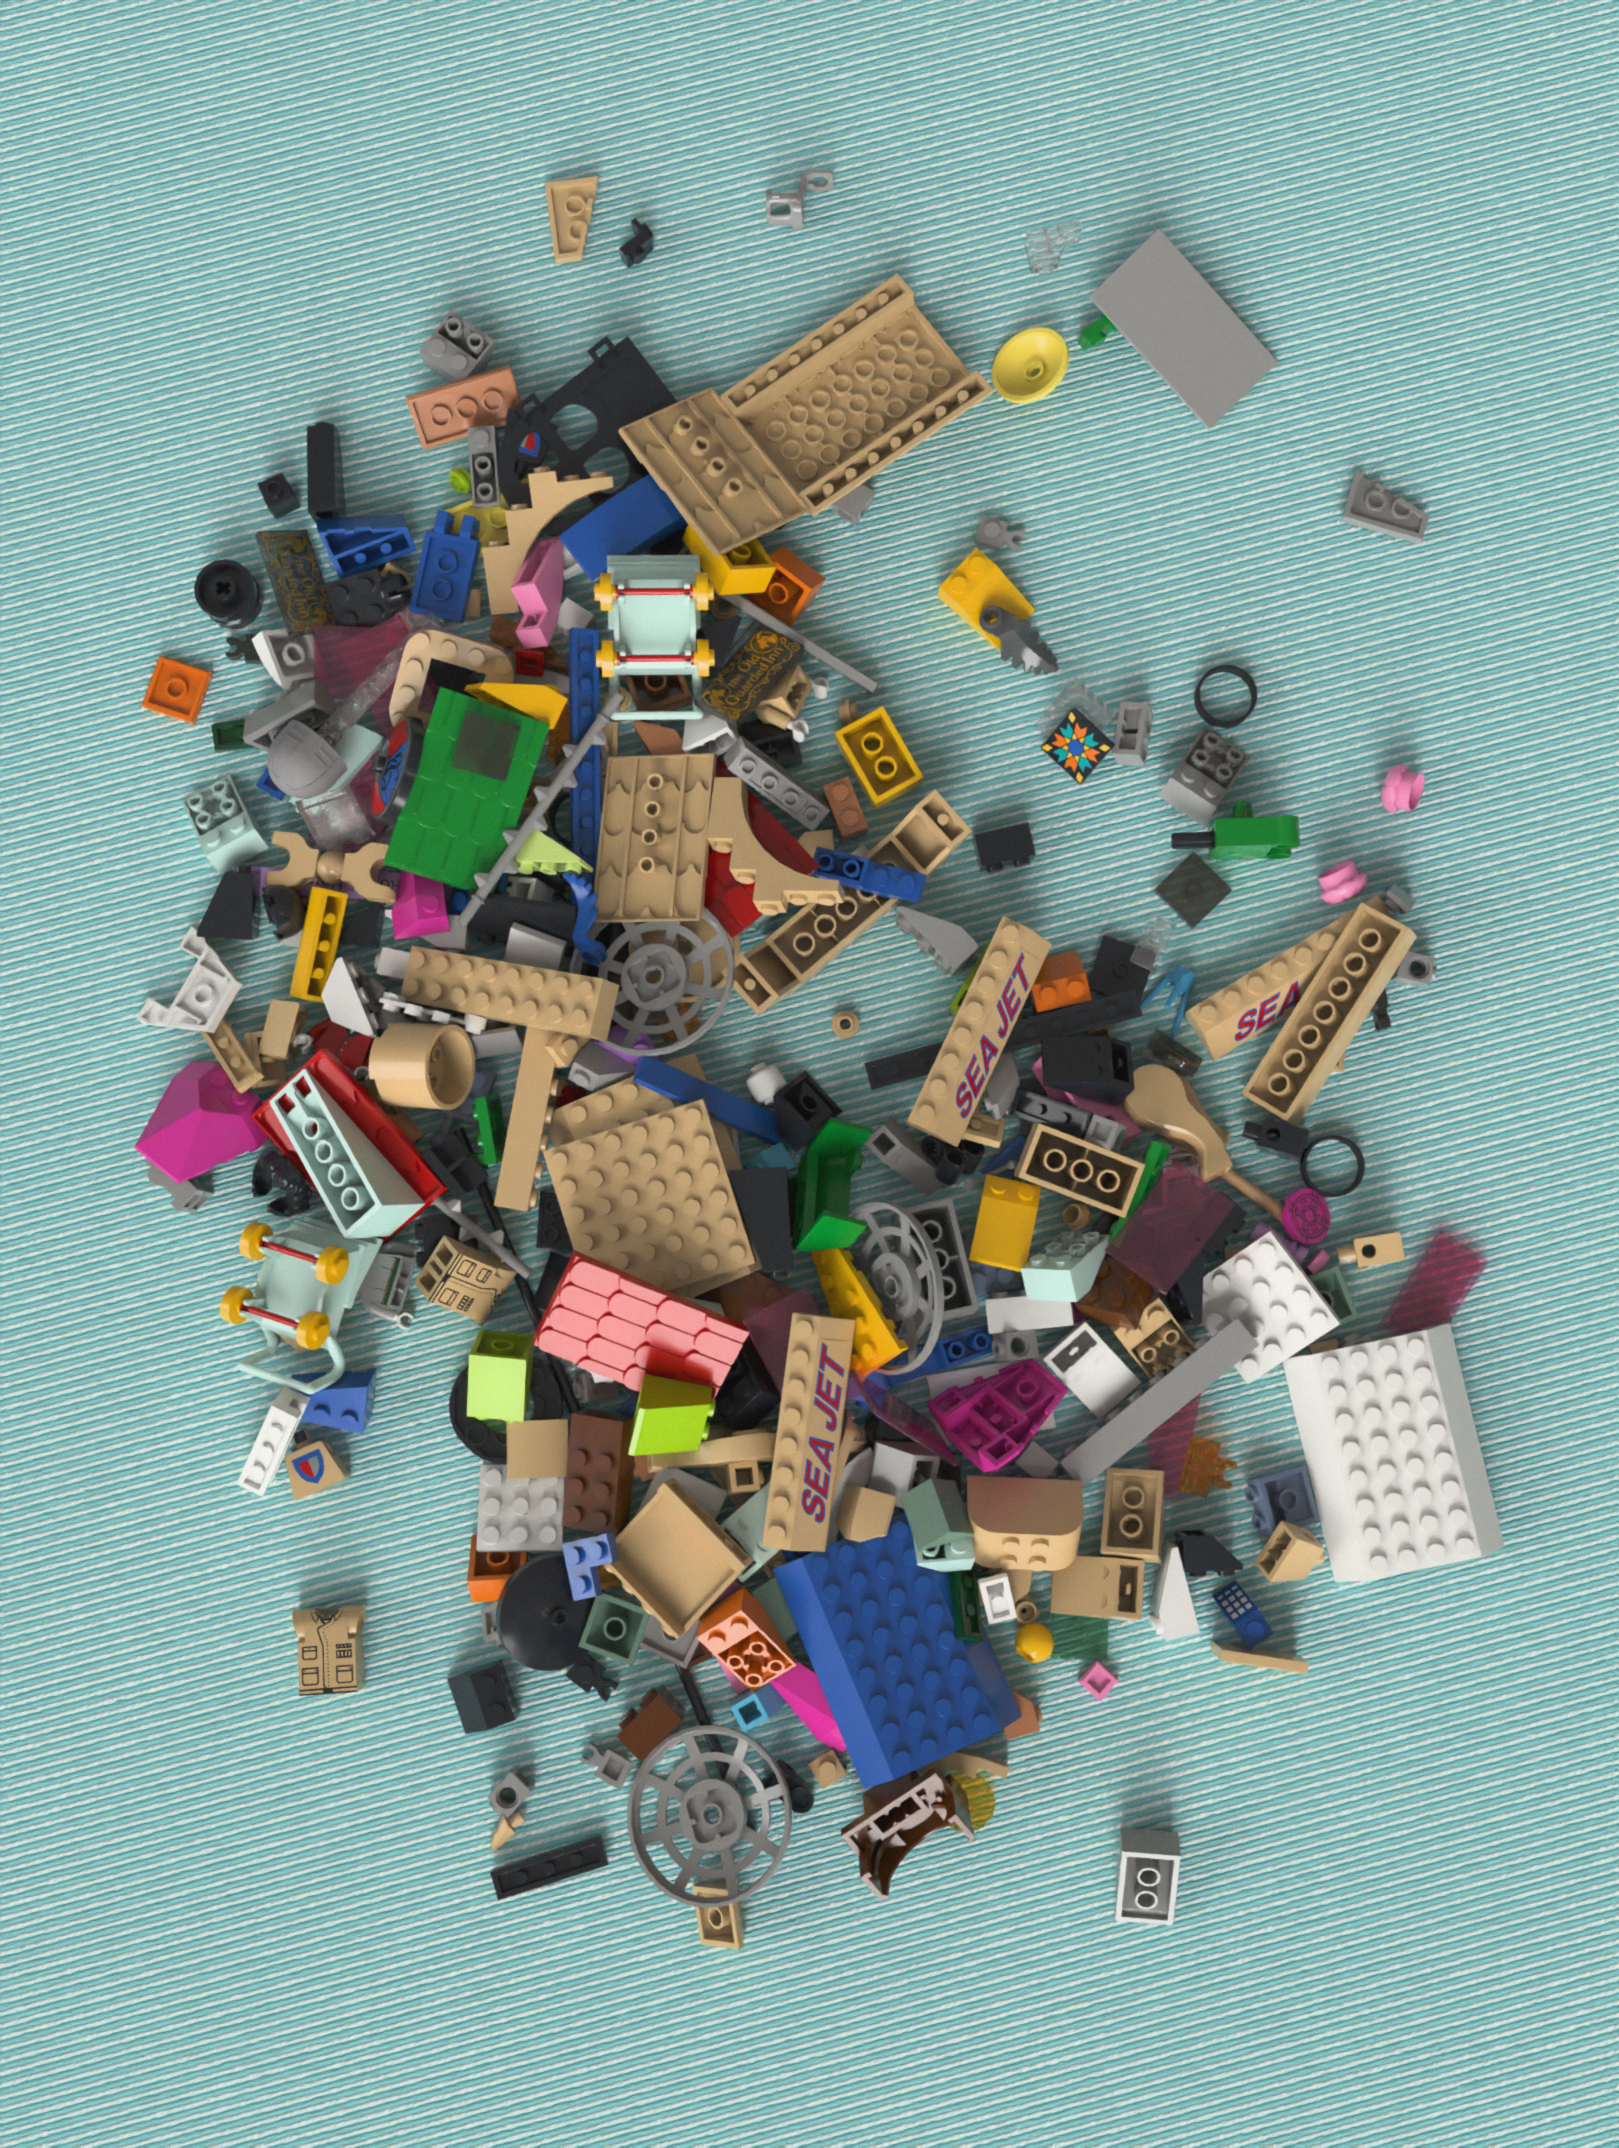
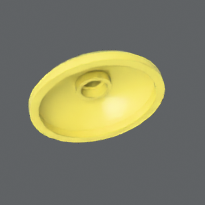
[992,327,1069,404]

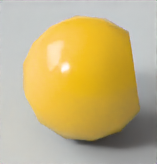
[1015,1622,1054,1663]

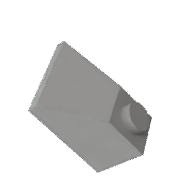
[568,1040,636,1093]

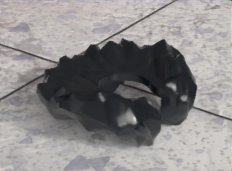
[252,1151,313,1217]

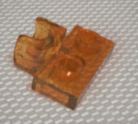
[1177,1435,1237,1498]

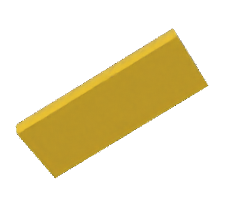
[289,886,348,1003]

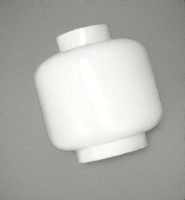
[746,1062,787,1105]

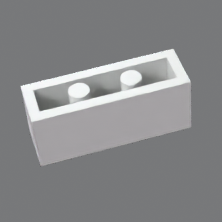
[985,1290,1075,1334]

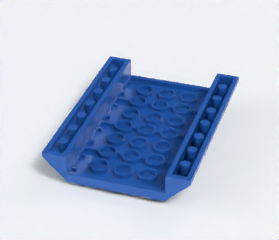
[772,1511,1022,1789]

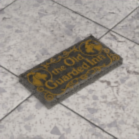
[255,529,340,636]
[693,624,805,728]

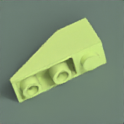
[514,829,593,875]

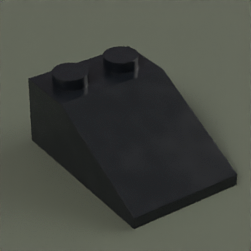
[1143,1233,1204,1325]

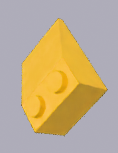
[938,548,1035,650]
[464,683,568,729]
[969,1174,1041,1272]

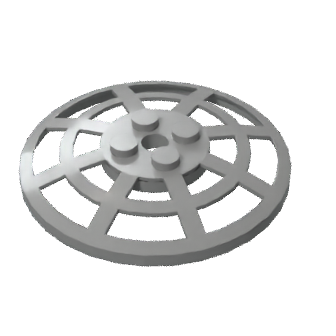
[569,907,735,1056]
[843,1201,944,1375]
[627,1725,792,1908]

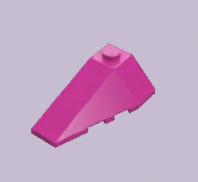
[391,870,451,940]
[770,1657,847,1753]

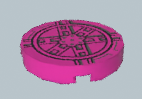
[1281,1188,1330,1245]

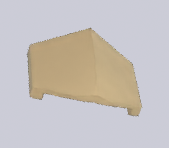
[835,1485,897,1542]

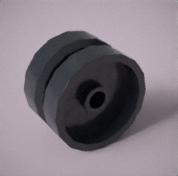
[194,559,264,629]

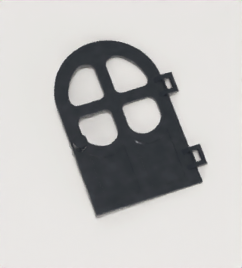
[497,336,677,536]

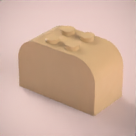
[1013,1123,1146,1218]
[964,1475,1084,1571]

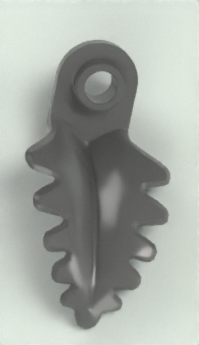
[979,605,1059,675]

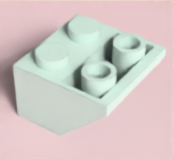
[913,1503,975,1572]

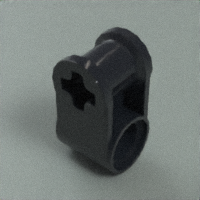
[761,1759,815,1814]

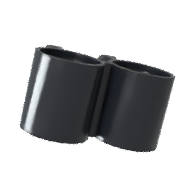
[922,1135,985,1185]

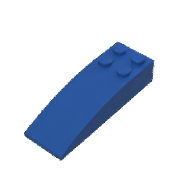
[559,474,688,581]

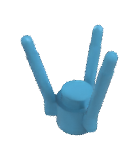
[1140,966,1196,1038]

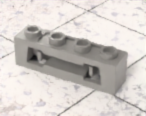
[723,736,830,831]

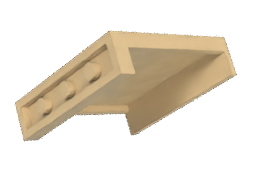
[602,1478,753,1639]

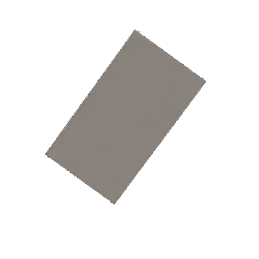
[1089,228,1278,430]

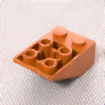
[697,1587,797,1692]

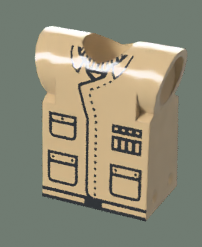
[414,1235,517,1327]
[292,1604,366,1696]

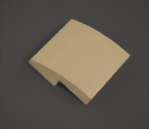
[506,1419,568,1479]

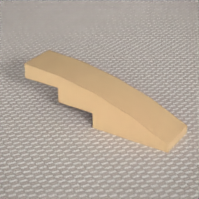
[920,1748,1010,1779]

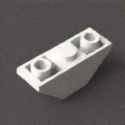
[321,957,380,1039]

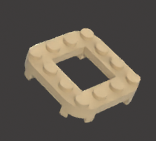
[389,626,514,735]

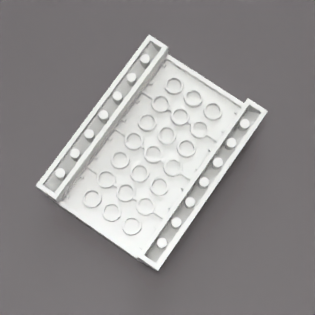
[1282,1322,1505,1582]

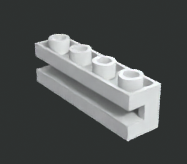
[237,1386,311,1497]

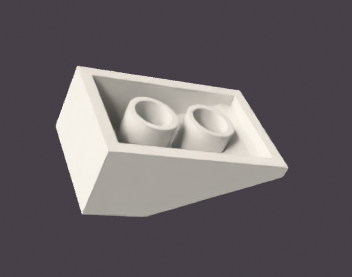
[1148,1540,1200,1641]

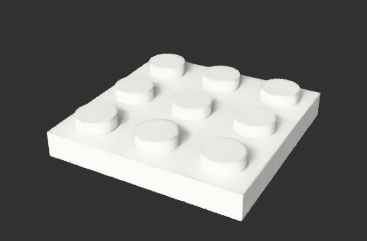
[476,1465,566,1552]

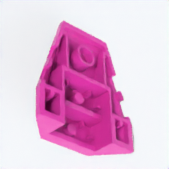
[135,1061,269,1184]
[926,1358,1068,1473]

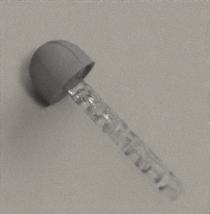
[267,612,443,799]

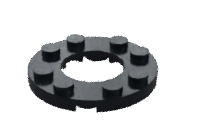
[449,1356,563,1463]

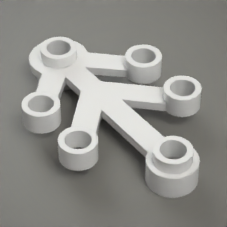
[379,992,487,1035]

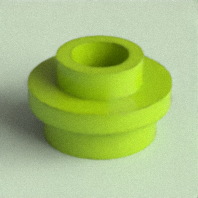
[449,467,471,494]

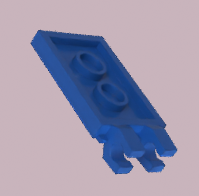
[409,510,481,624]

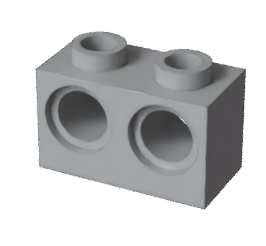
[1112,701,1154,767]

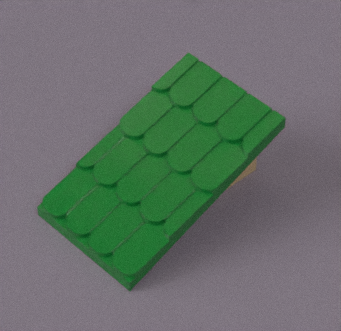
[383,687,550,894]

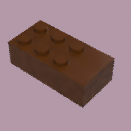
[562,1408,635,1535]

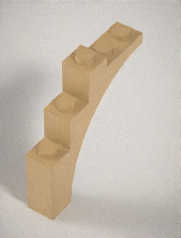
[482,467,614,615]
[706,777,845,915]

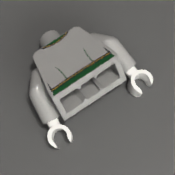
[357,1241,420,1329]

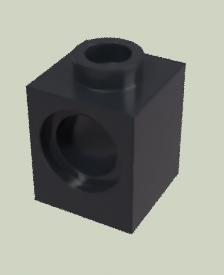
[257,473,300,519]

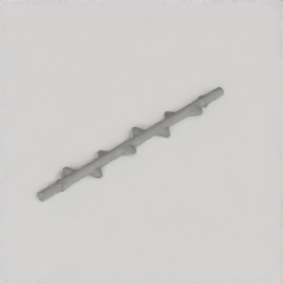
[456,692,624,927]
[428,1195,533,1279]

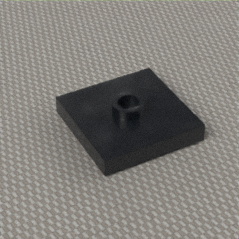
[1088,935,1157,1004]

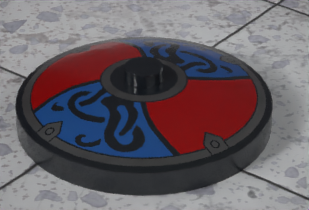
[371,714,424,826]

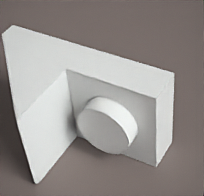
[977,1573,1017,1625]

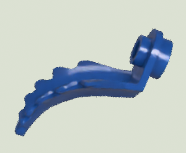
[562,872,608,966]

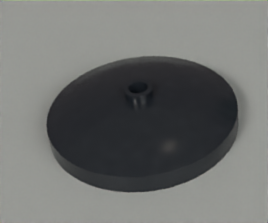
[496,1554,605,1671]

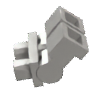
[146,1158,214,1214]

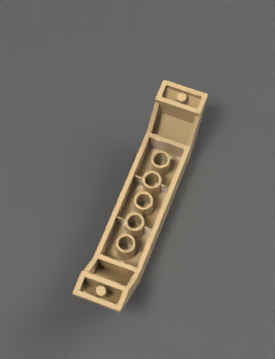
[721,789,972,1015]

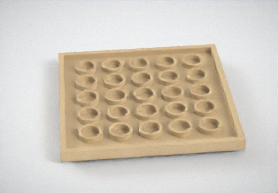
[543,1099,757,1291]

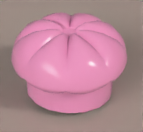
[1381,764,1424,813]
[1317,860,1368,904]

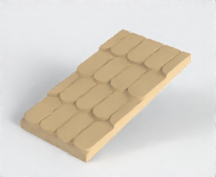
[618,387,811,557]
[593,753,717,923]

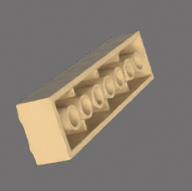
[400,946,619,1041]

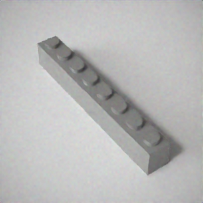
[1060,1317,1259,1488]

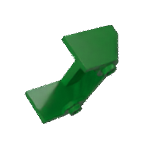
[792,1117,873,1252]

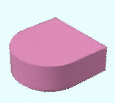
[1301,1248,1330,1276]

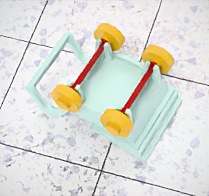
[594,555,715,720]
[220,1216,383,1394]

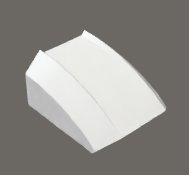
[252,624,328,693]

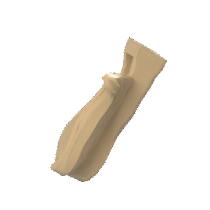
[1121,1064,1233,1185]
[647,1425,777,1473]

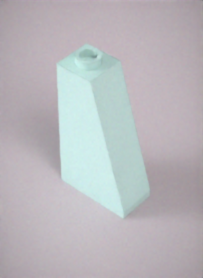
[289,715,386,819]

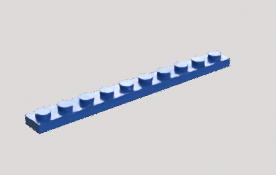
[569,627,600,906]

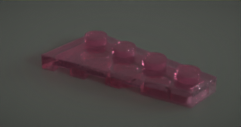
[1146,1386,1201,1501]

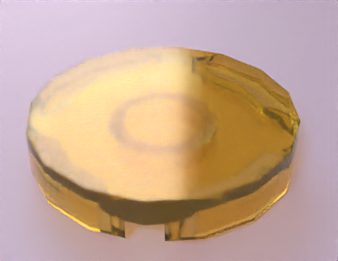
[950,1773,995,1832]

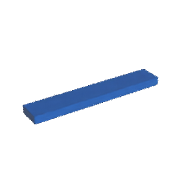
[633,1055,782,1145]

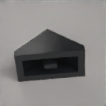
[339,902,385,949]

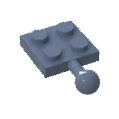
[429,1065,498,1148]

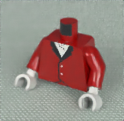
[293,1009,379,1086]

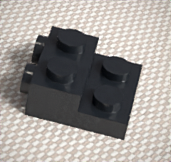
[415,1215,478,1270]

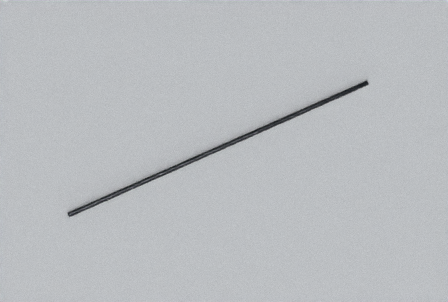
[453,1127,757,1832]

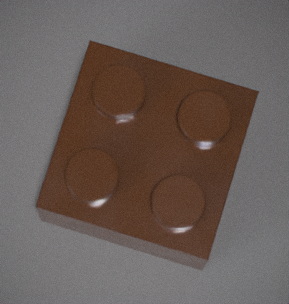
[624,674,692,722]
[1074,1256,1156,1330]
[616,1685,686,1762]

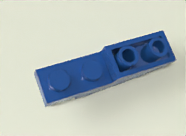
[811,846,927,904]
[885,1324,993,1387]

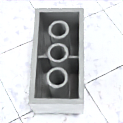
[891,1198,979,1327]

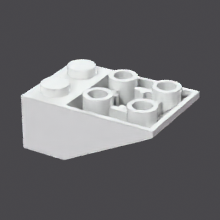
[1043,1319,1142,1420]

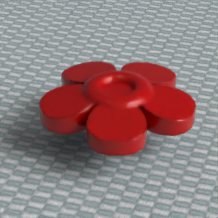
[556,1086,585,1108]

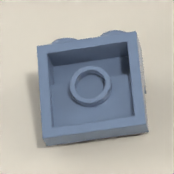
[961,1233,1021,1296]
[1245,1465,1320,1536]

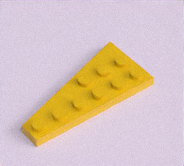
[811,1248,909,1380]

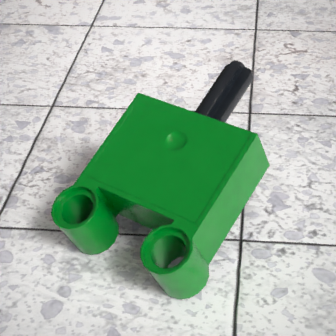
[1171,799,1300,860]

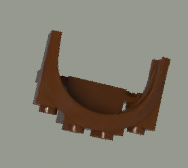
[841,1767,975,1900]

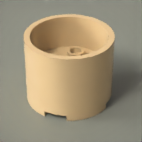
[369,1022,475,1110]

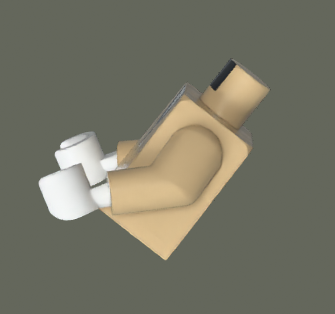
[744,664,829,742]

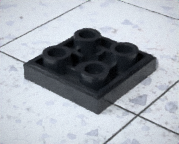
[536,1192,574,1250]

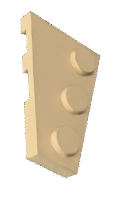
[545,176,599,264]

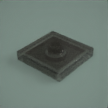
[1153,851,1232,929]

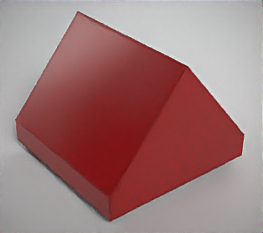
[515,649,547,677]

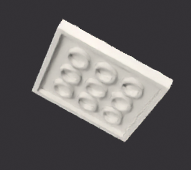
[1202,1229,1341,1384]

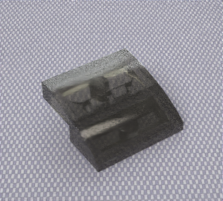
[450,711,521,782]

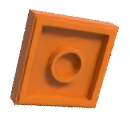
[141,655,213,725]

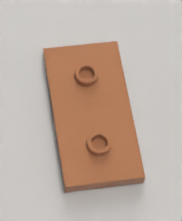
[405,364,525,450]

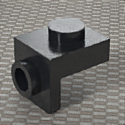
[619,218,653,268]

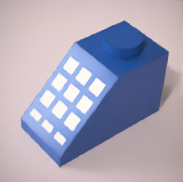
[1212,1580,1274,1649]

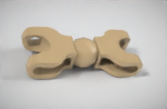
[264,831,397,904]

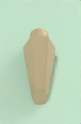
[490,1811,525,1852]

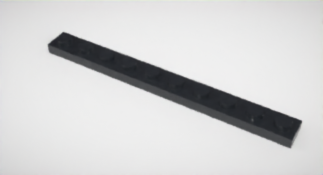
[864,989,1143,1090]

